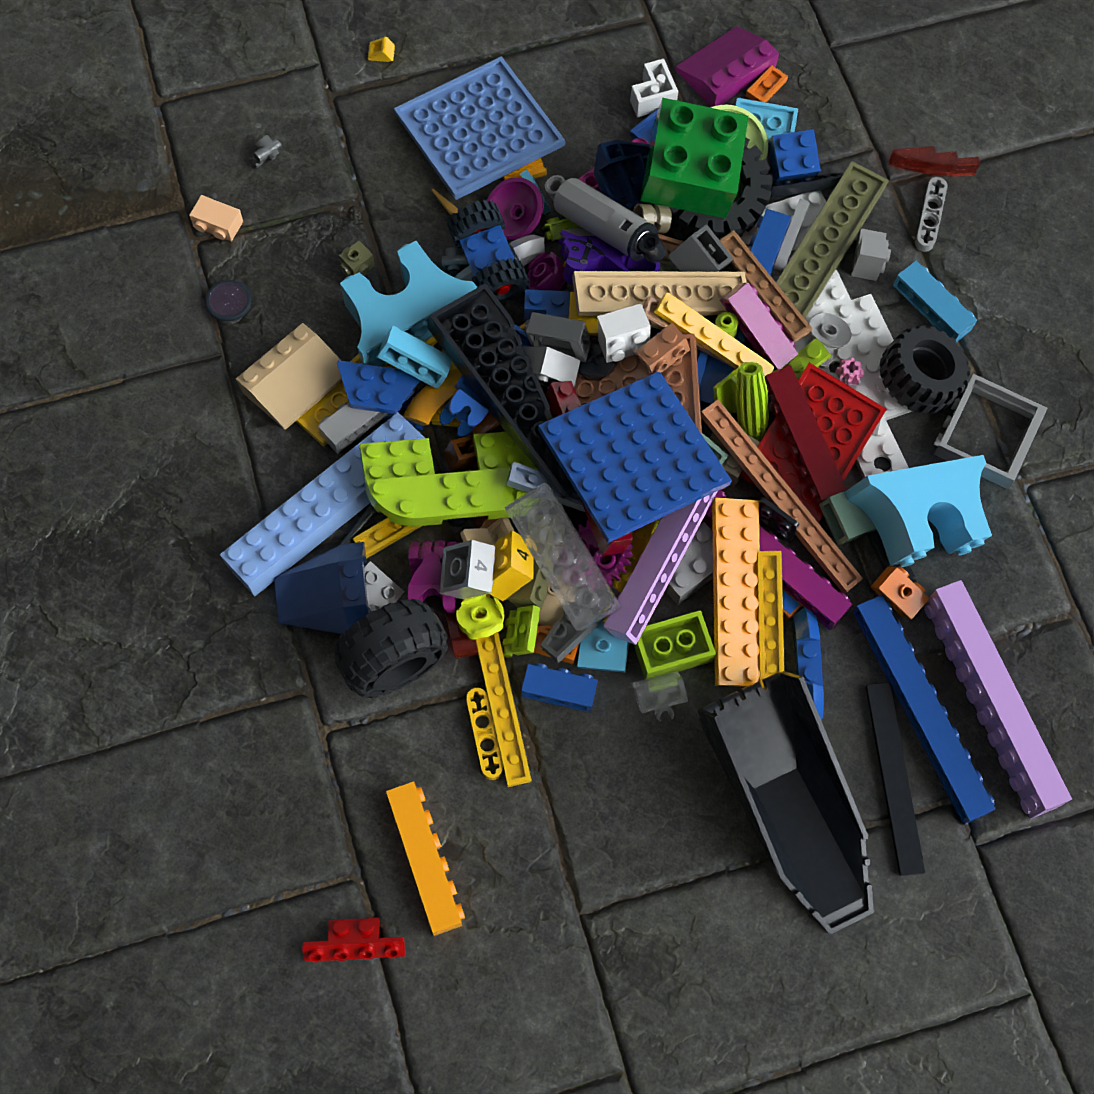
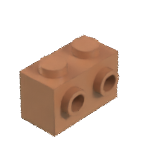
[636,323,690,375]

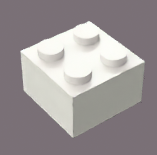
[597,304,650,363]

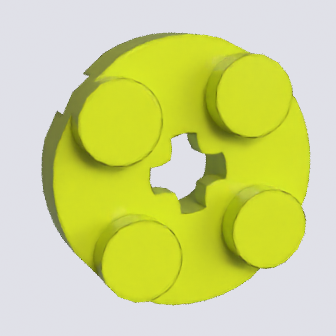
[456,594,504,640]

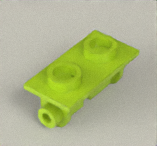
[542,217,581,241]

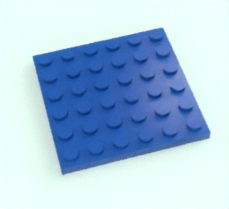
[538,372,732,543]

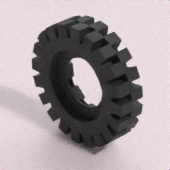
[669,137,772,240]

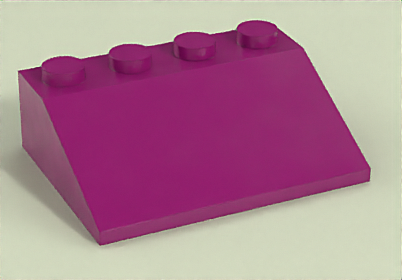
[675,26,779,107]

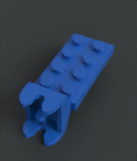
[439,324,532,438]

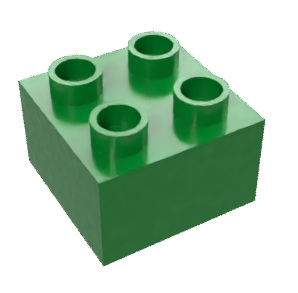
[640,98,749,219]

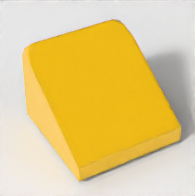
[368,37,395,62]

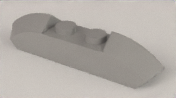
[454,235,545,281]

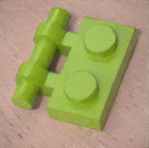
[502,605,540,658]

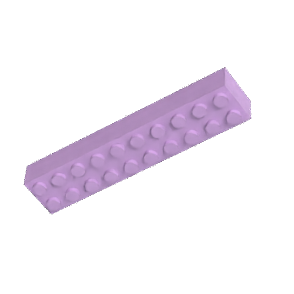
[925,580,1072,819]

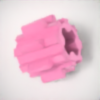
[835,357,865,386]

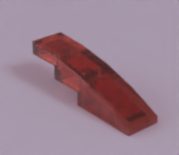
[889,146,980,176]

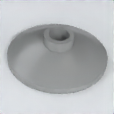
[809,313,851,348]

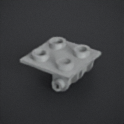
[364,561,405,611]

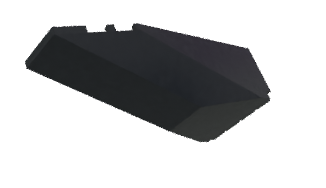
[698,671,874,935]

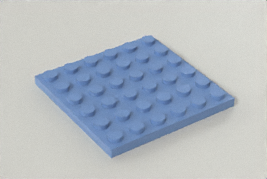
[394,56,565,200]

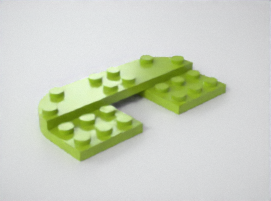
[359,432,542,527]

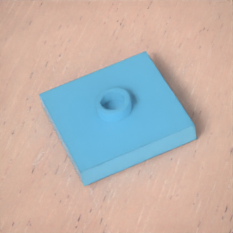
[577,622,629,673]

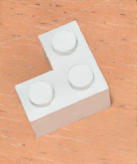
[630,59,678,117]

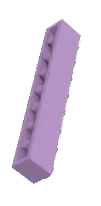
[603,491,718,645]

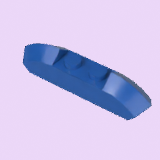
[792,607,824,719]

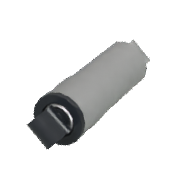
[545,175,666,263]

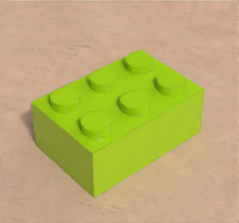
[633,610,716,681]

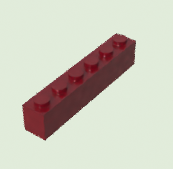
[765,365,847,504]

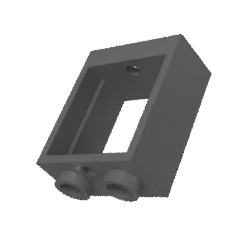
[525,312,592,362]

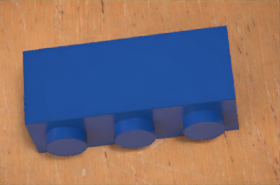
[521,663,598,713]

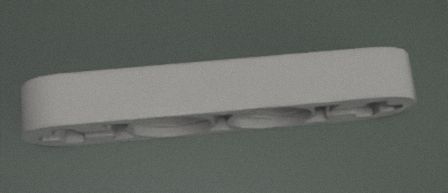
[915,177,947,252]
[773,199,810,272]

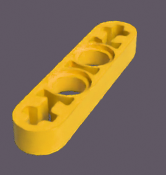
[467,688,503,780]

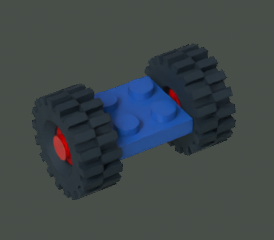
[447,200,530,304]

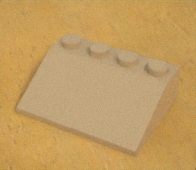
[236,323,342,430]

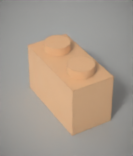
[190,195,243,242]

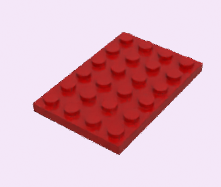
[739,362,887,523]

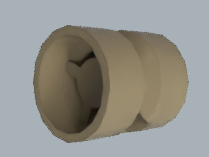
[633,203,671,234]

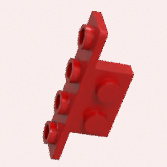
[302,918,406,963]

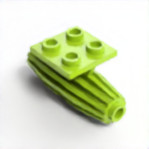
[713,361,769,442]

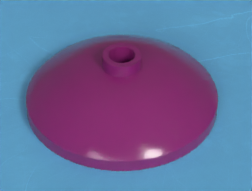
[487,177,543,241]

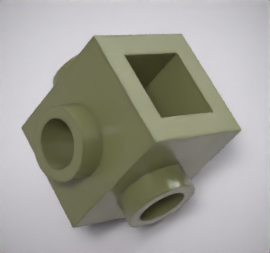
[339,241,375,276]

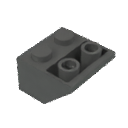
[667,224,734,272]

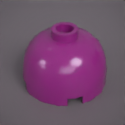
[527,252,565,291]

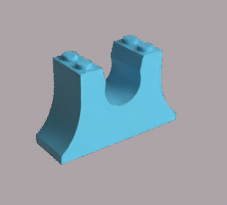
[340,241,477,366]
[845,455,992,567]

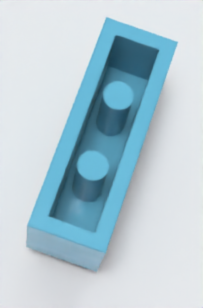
[377,326,452,389]

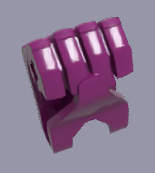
[408,540,457,613]

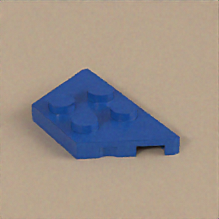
[337,360,422,414]

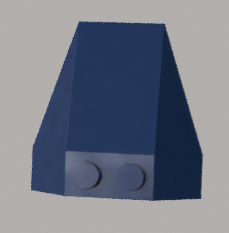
[593,139,657,212]
[274,542,372,635]

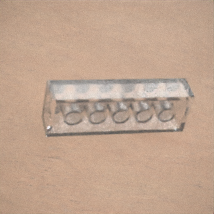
[505,483,622,632]

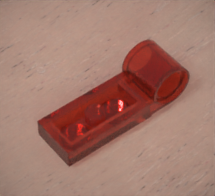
[442,598,479,659]

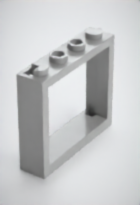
[934,374,1047,489]

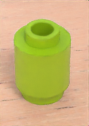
[715,312,738,338]

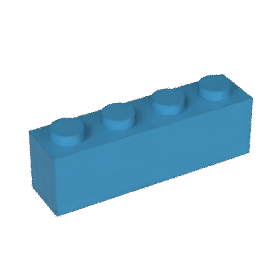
[893,261,977,343]

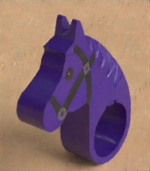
[558,230,660,284]

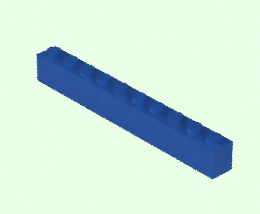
[699,209,791,410]
[853,595,995,825]

